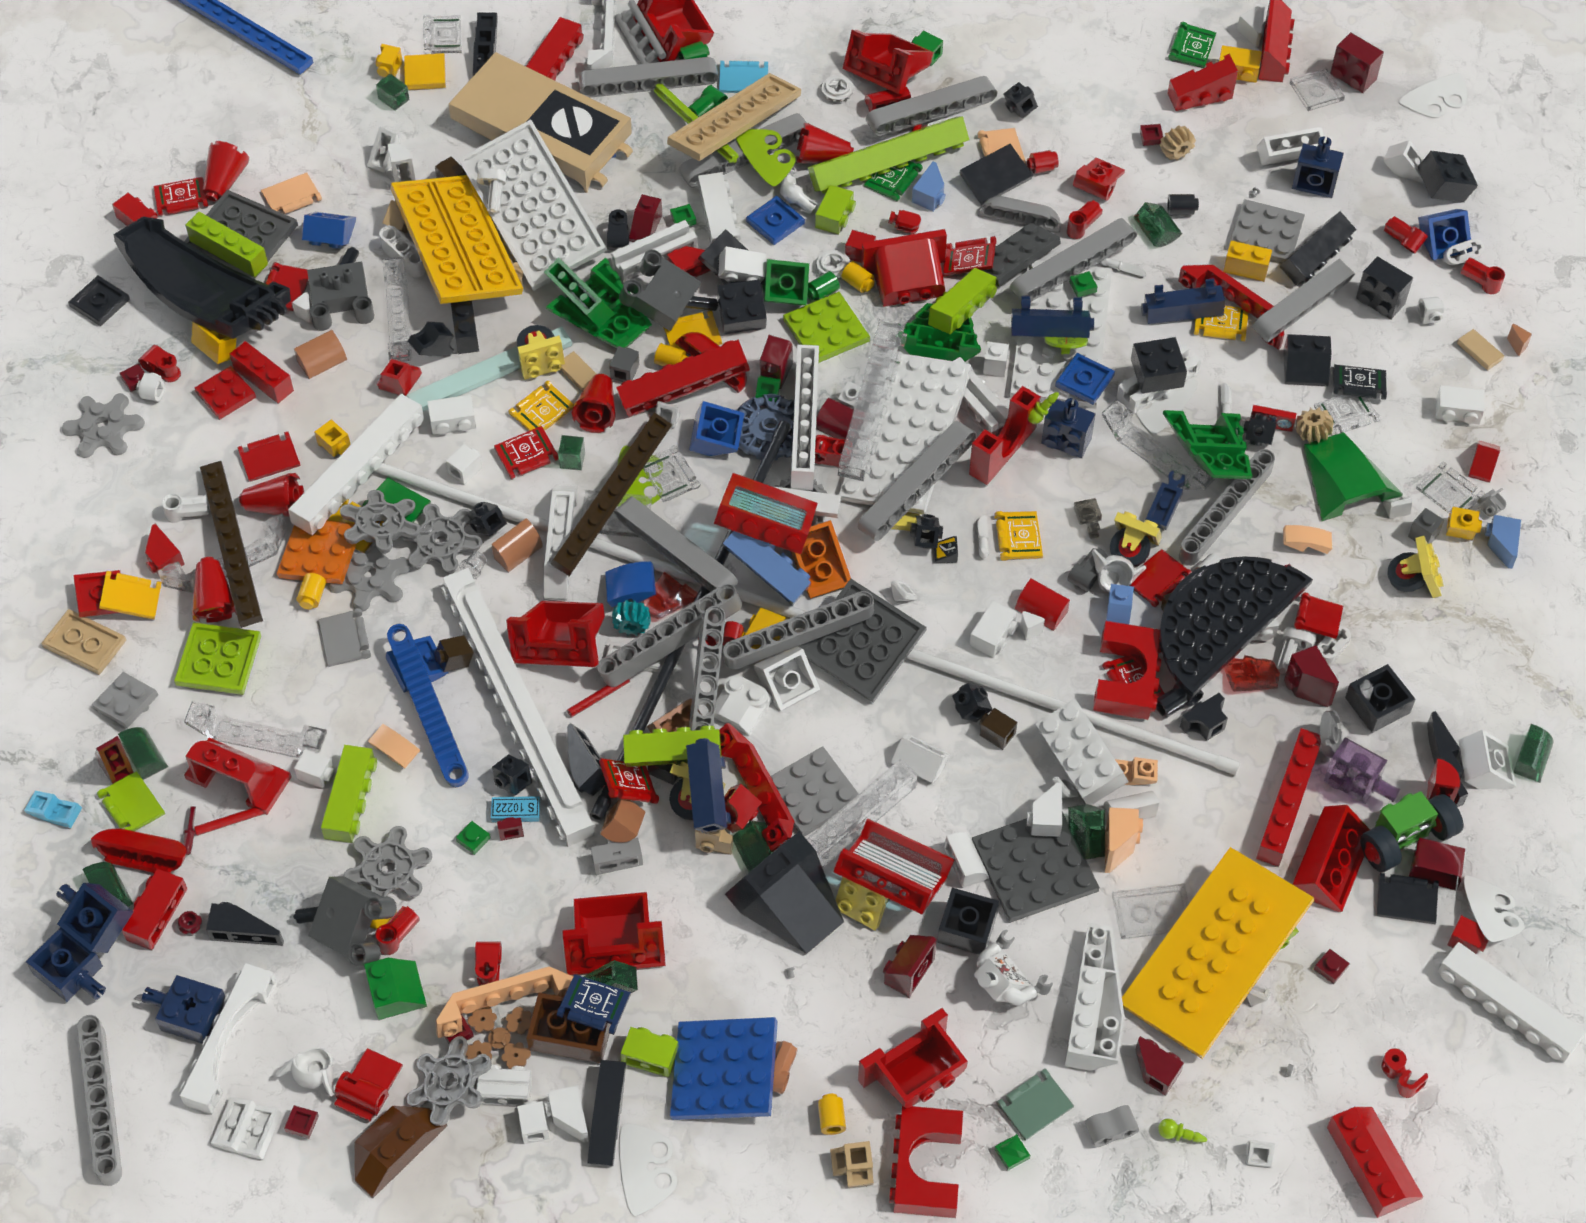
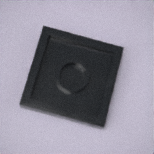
[68,275,130,326]

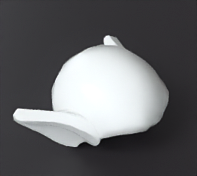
[1092,549,1146,592]
[276,1047,334,1097]

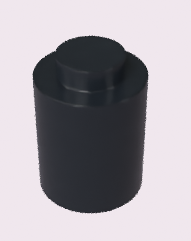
[1167,194,1199,215]

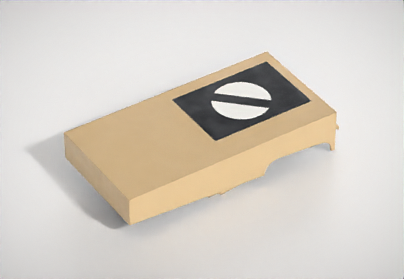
[449,52,633,193]

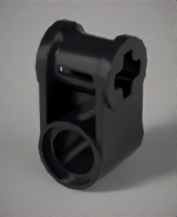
[607,209,629,249]

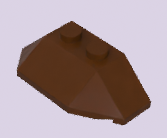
[355,1106,448,1198]

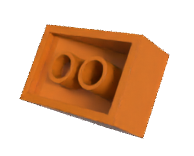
[790,520,851,599]

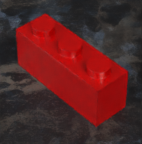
[230,341,294,404]
[122,868,187,950]

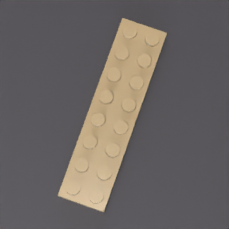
[667,73,801,161]

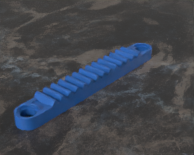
[387,624,469,787]

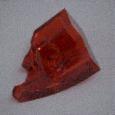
[642,572,698,619]
[1224,655,1280,692]

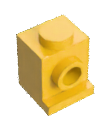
[376,44,403,79]
[314,419,351,457]

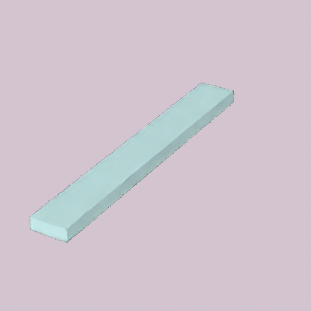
[407,326,572,412]

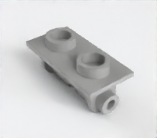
[1474,488,1506,517]

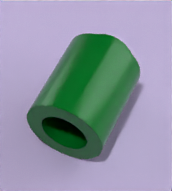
[678,41,710,60]
[807,271,840,301]

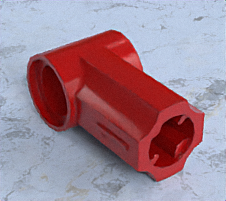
[1066,200,1103,239]
[1384,216,1428,254]
[1461,257,1505,294]
[376,906,420,955]

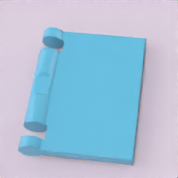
[719,61,768,93]

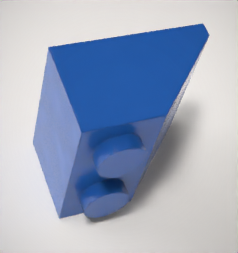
[1418,209,1473,260]
[302,212,356,248]
[689,401,744,456]

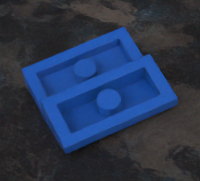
[605,561,656,607]
[385,636,449,693]

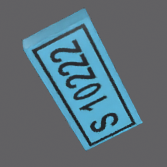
[491,796,540,822]

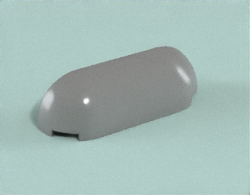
[978,196,1061,233]

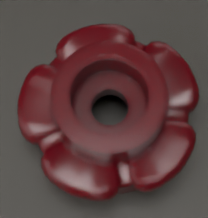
[178,911,202,934]

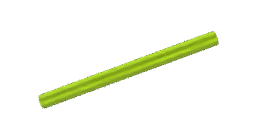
[654,84,739,163]

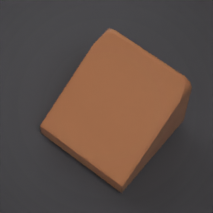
[1507,323,1532,356]

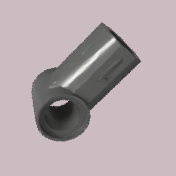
[1067,548,1108,592]

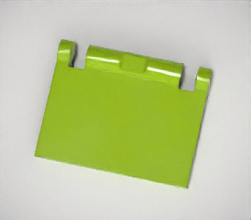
[97,771,165,831]

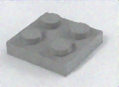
[92,672,158,728]

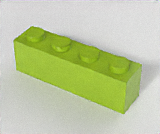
[185,212,268,278]
[928,268,997,334]
[623,726,721,767]
[321,745,377,843]

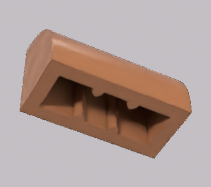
[294,330,347,379]
[492,518,543,573]
[647,698,702,733]
[600,799,645,842]

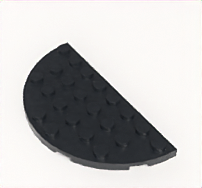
[1160,556,1313,698]

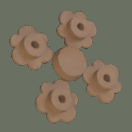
[466,1006,532,1069]

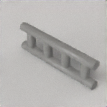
[614,0,666,64]

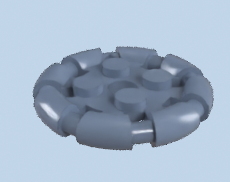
[738,394,795,461]

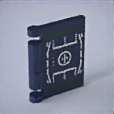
[557,974,631,1035]

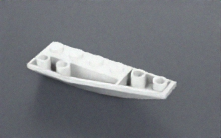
[1065,923,1124,1071]

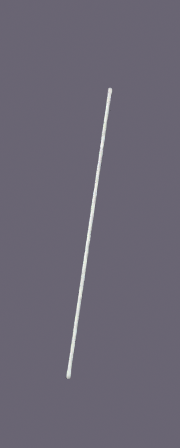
[374,463,1240,775]

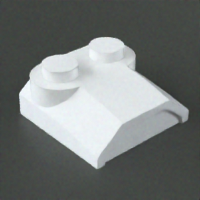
[714,675,772,736]

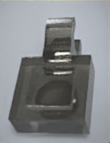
[1073,498,1102,539]

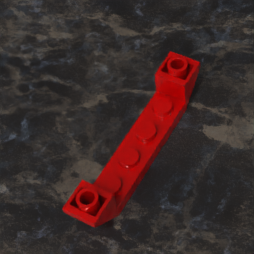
[1178,265,1284,350]
[719,723,795,852]

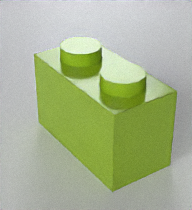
[815,184,856,235]
[620,1027,679,1078]

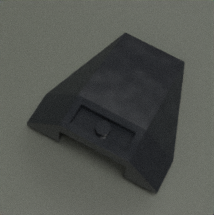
[725,831,844,954]

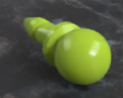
[1028,392,1059,424]
[1158,1118,1207,1142]

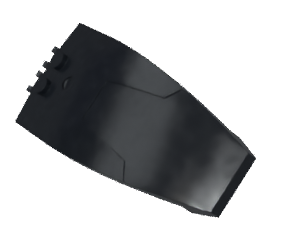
[113,216,291,339]

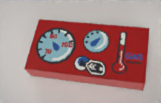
[1251,405,1297,432]

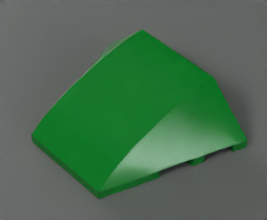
[895,303,981,362]

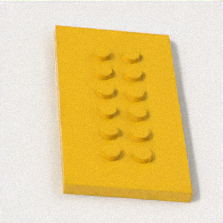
[390,175,523,304]
[1122,847,1314,1059]

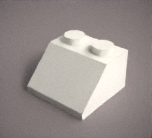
[753,647,820,711]
[1458,730,1516,789]

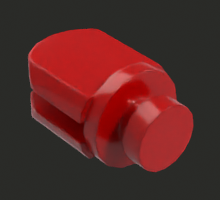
[888,210,921,234]

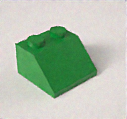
[762,259,810,306]
[364,957,427,1020]

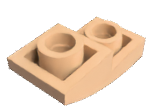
[1283,525,1332,554]
[368,724,420,768]
[1115,757,1158,785]

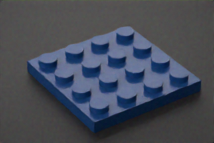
[670,1017,778,1120]

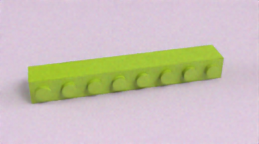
[807,116,970,194]

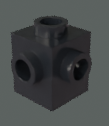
[1003,82,1038,119]
[1243,413,1277,446]
[467,502,507,536]
[910,514,943,548]
[952,683,993,722]
[492,754,532,795]

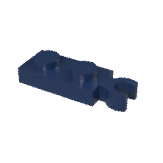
[1145,471,1185,530]

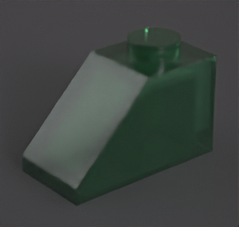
[1068,804,1105,860]
[583,960,638,993]

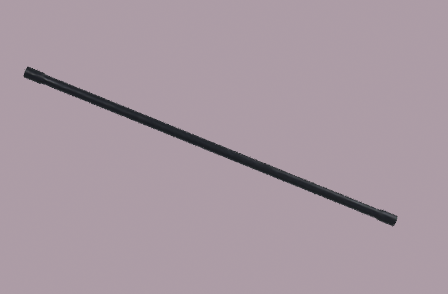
[590,421,791,821]

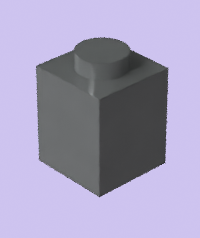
[609,346,640,382]
[1408,508,1444,544]

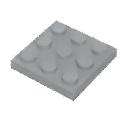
[1231,199,1305,264]
[771,746,862,837]

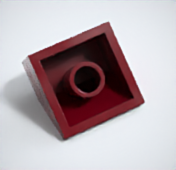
[1284,645,1339,707]
[883,935,937,998]

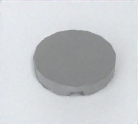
[1320,710,1342,758]

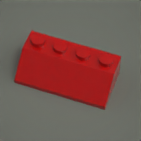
[1259,0,1295,82]
[1292,805,1370,912]
[1327,1107,1423,1218]

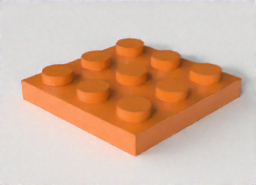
[277,521,357,584]

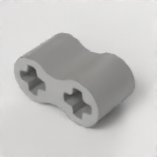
[1085,1105,1139,1147]

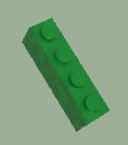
[544,257,615,328]

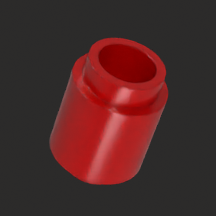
[1027,150,1059,174]

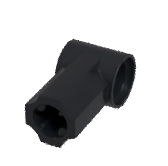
[1156,683,1204,718]

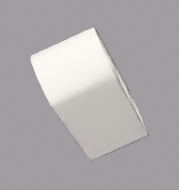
[379,225,426,278]

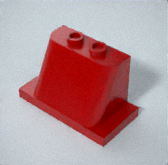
[633,0,714,62]
[842,30,934,94]
[861,229,947,307]
[506,601,605,667]
[184,737,292,815]
[562,892,666,975]
[858,1008,968,1108]

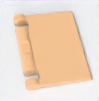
[977,128,1027,165]
[261,172,322,214]

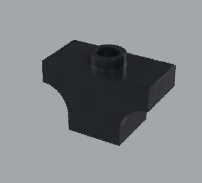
[408,321,454,356]
[1180,692,1228,741]

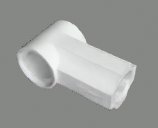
[162,493,209,522]

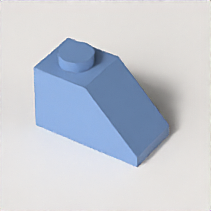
[912,161,946,212]
[1485,515,1521,569]
[1106,584,1134,624]

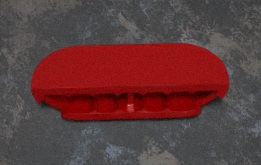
[675,332,747,393]
[91,829,187,873]

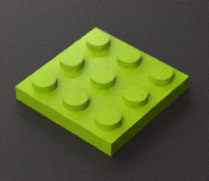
[783,291,870,363]
[174,622,261,695]

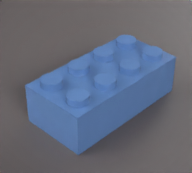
[723,531,811,606]

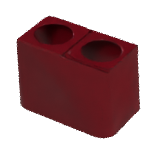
[760,335,793,389]
[1409,837,1465,890]

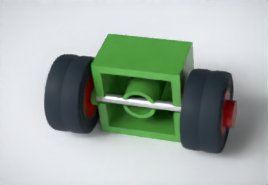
[1360,791,1464,872]

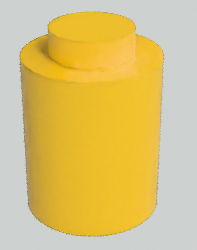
[841,261,875,293]
[654,343,688,366]
[296,573,326,610]
[818,1093,846,1135]

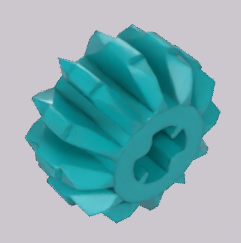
[612,600,651,636]

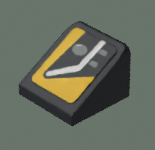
[934,536,958,563]

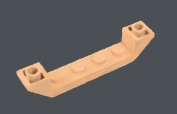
[436,967,573,1038]

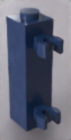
[1141,278,1225,324]
[1011,296,1094,338]
[686,738,731,834]

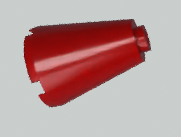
[796,123,854,164]
[203,141,249,201]
[571,374,616,433]
[239,473,304,517]
[192,557,237,623]

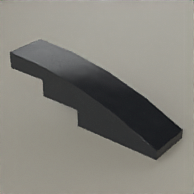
[473,12,498,76]
[1427,711,1468,807]
[587,1060,627,1166]

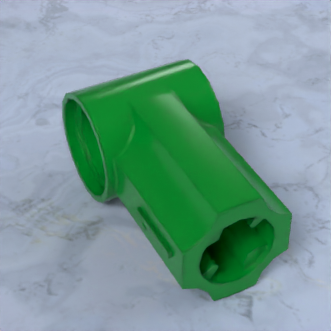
[688,85,728,117]

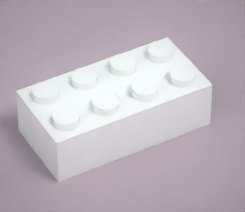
[1035,699,1128,807]

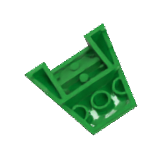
[546,257,652,349]
[1163,410,1252,479]
[1303,432,1403,521]

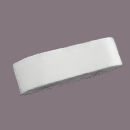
[1443,239,1484,266]
[1318,626,1351,664]

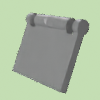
[319,608,371,667]

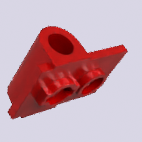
[1073,157,1125,201]
[334,1048,403,1122]

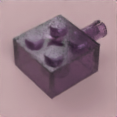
[1324,737,1401,804]

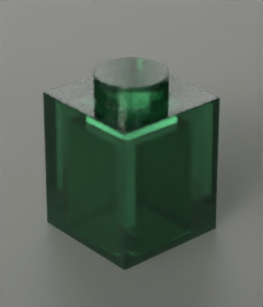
[376,74,410,111]
[558,435,585,470]

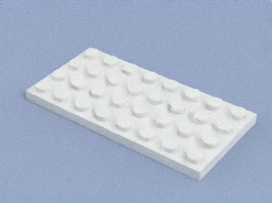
[458,120,607,291]
[1010,260,1112,408]
[839,351,972,514]

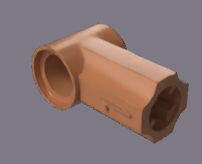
[773,1041,797,1094]

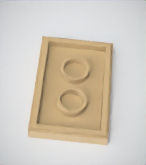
[41,609,127,675]

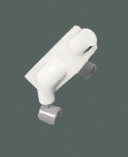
[974,930,1053,1005]

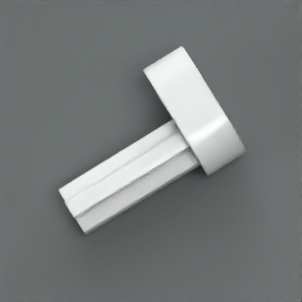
[477,168,507,214]
[1276,627,1316,674]

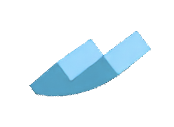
[24,791,82,828]

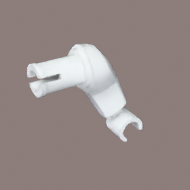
[780,167,817,214]

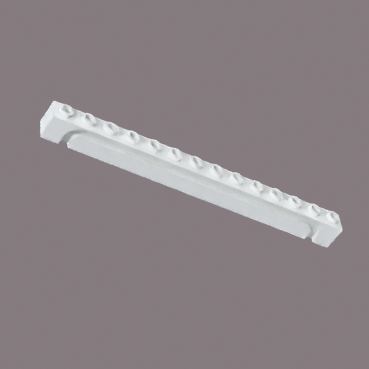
[441,568,595,847]

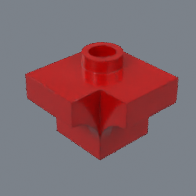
[376,359,422,396]
[724,784,762,833]

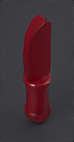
[183,806,196,855]

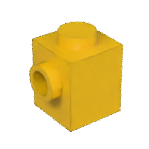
[1446,507,1482,540]

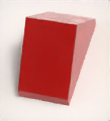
[1468,440,1500,483]

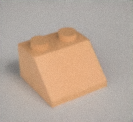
[1105,807,1143,873]

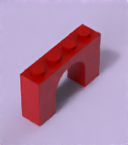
[969,386,1041,485]
[1093,621,1162,720]
[889,1105,963,1218]

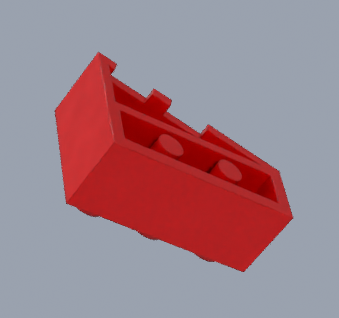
[1167,53,1238,111]

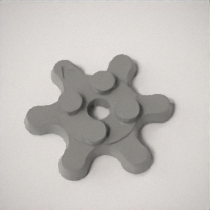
[62,393,145,458]
[340,490,420,553]
[400,504,482,573]
[329,541,412,612]
[343,826,432,897]
[407,1036,492,1126]

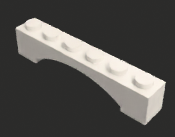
[179,963,277,1115]

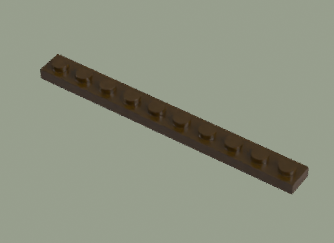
[551,412,673,577]
[200,461,263,628]

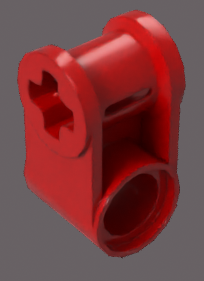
[138,345,181,382]
[815,435,852,468]
[475,941,502,986]

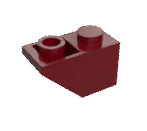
[1135,1036,1184,1096]

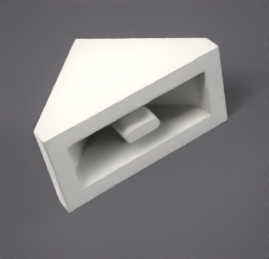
[1237,4,1265,47]
[367,127,400,173]

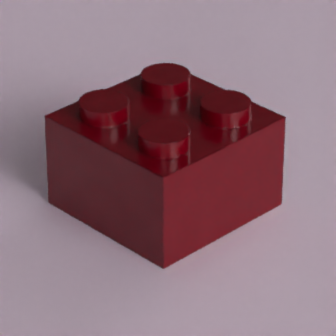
[1330,32,1384,93]

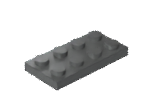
[981,222,1061,286]

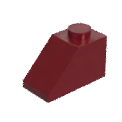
[629,194,662,242]

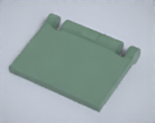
[996,1068,1074,1141]

